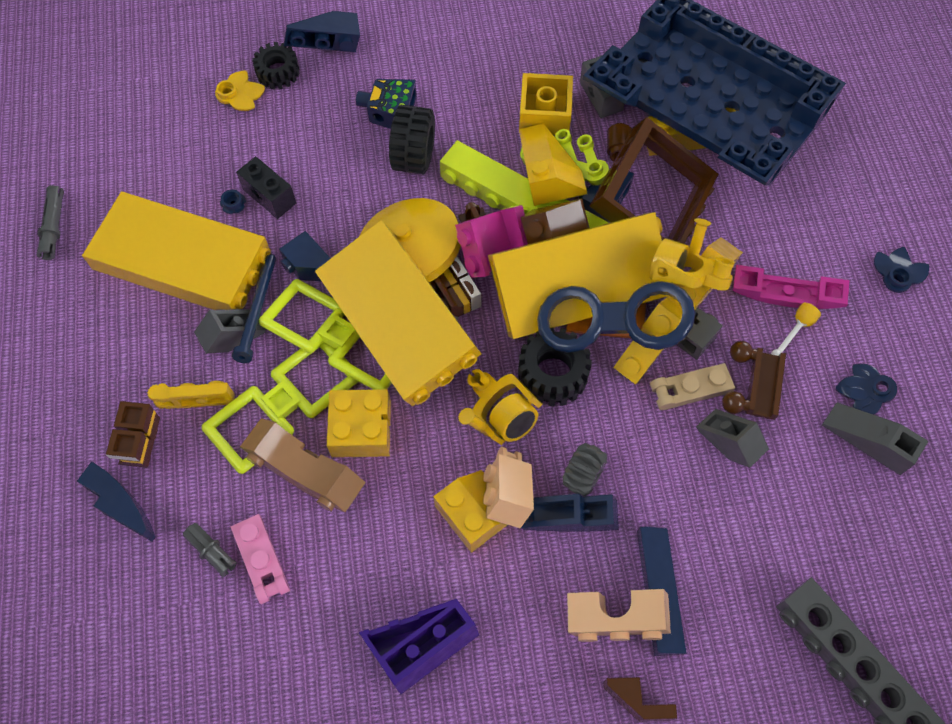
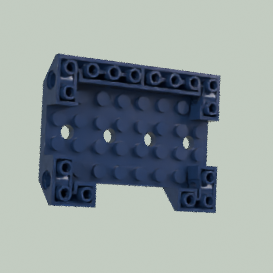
[583,0,846,186]

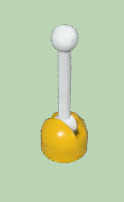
[771,302,821,356]

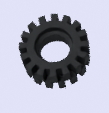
[252,42,300,90]

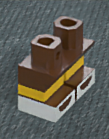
[429,257,481,317]
[106,401,160,468]

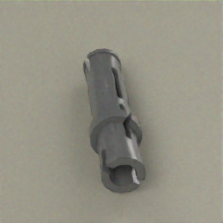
[36,185,64,260]

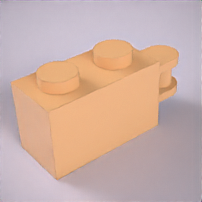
[483,447,534,528]

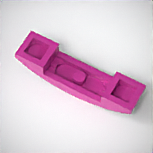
[733,265,850,309]

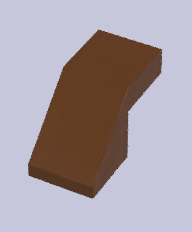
[603,677,677,722]

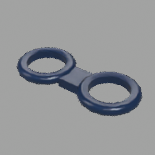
[537,281,695,353]

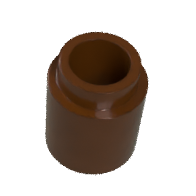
[607,123,632,162]

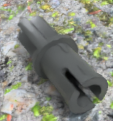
[183,523,237,577]

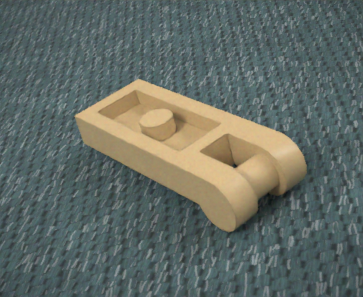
[650,363,735,410]

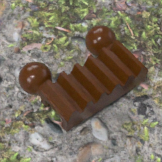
[722,340,786,420]

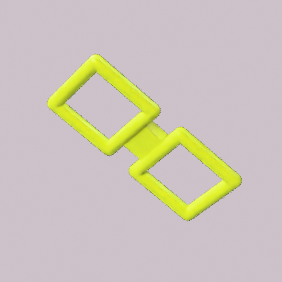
[258,279,392,390]
[201,342,359,474]

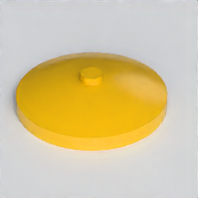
[359,198,461,282]

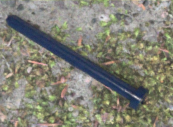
[232,254,276,364]

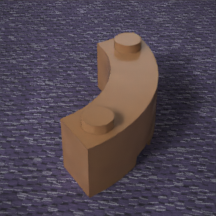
[240,418,366,513]

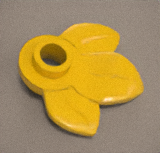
[215,70,265,111]

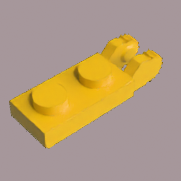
[147,381,235,409]

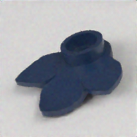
[874,247,930,293]
[836,364,897,415]

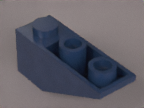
[284,11,360,52]

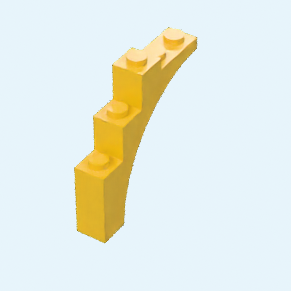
[613,237,743,385]

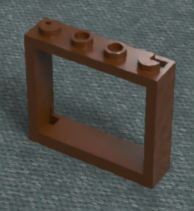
[590,117,719,244]

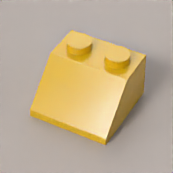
[433,470,507,553]

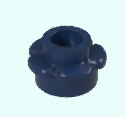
[220,189,246,214]

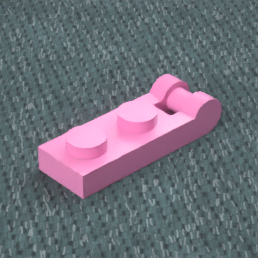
[230,514,290,605]

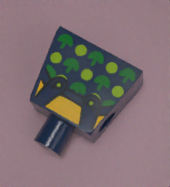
[356,79,417,129]

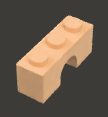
[567,589,671,642]

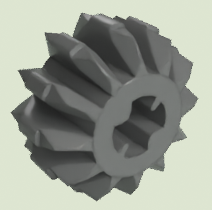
[563,443,607,496]

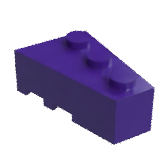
[359,599,479,694]

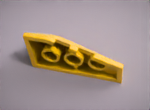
[519,123,587,206]

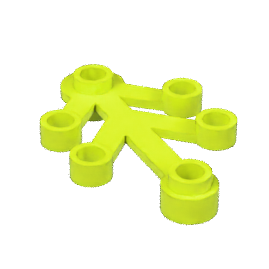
[520,129,609,185]

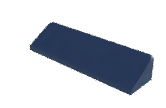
[637,526,687,657]

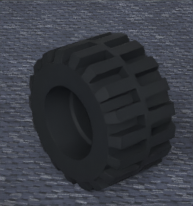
[389,104,435,175]
[518,328,592,407]

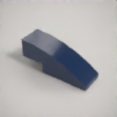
[77,461,156,542]
[521,493,619,532]

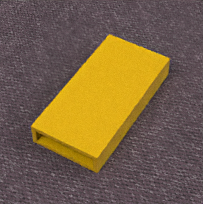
[82,191,271,310]
[488,212,668,339]
[315,220,482,406]

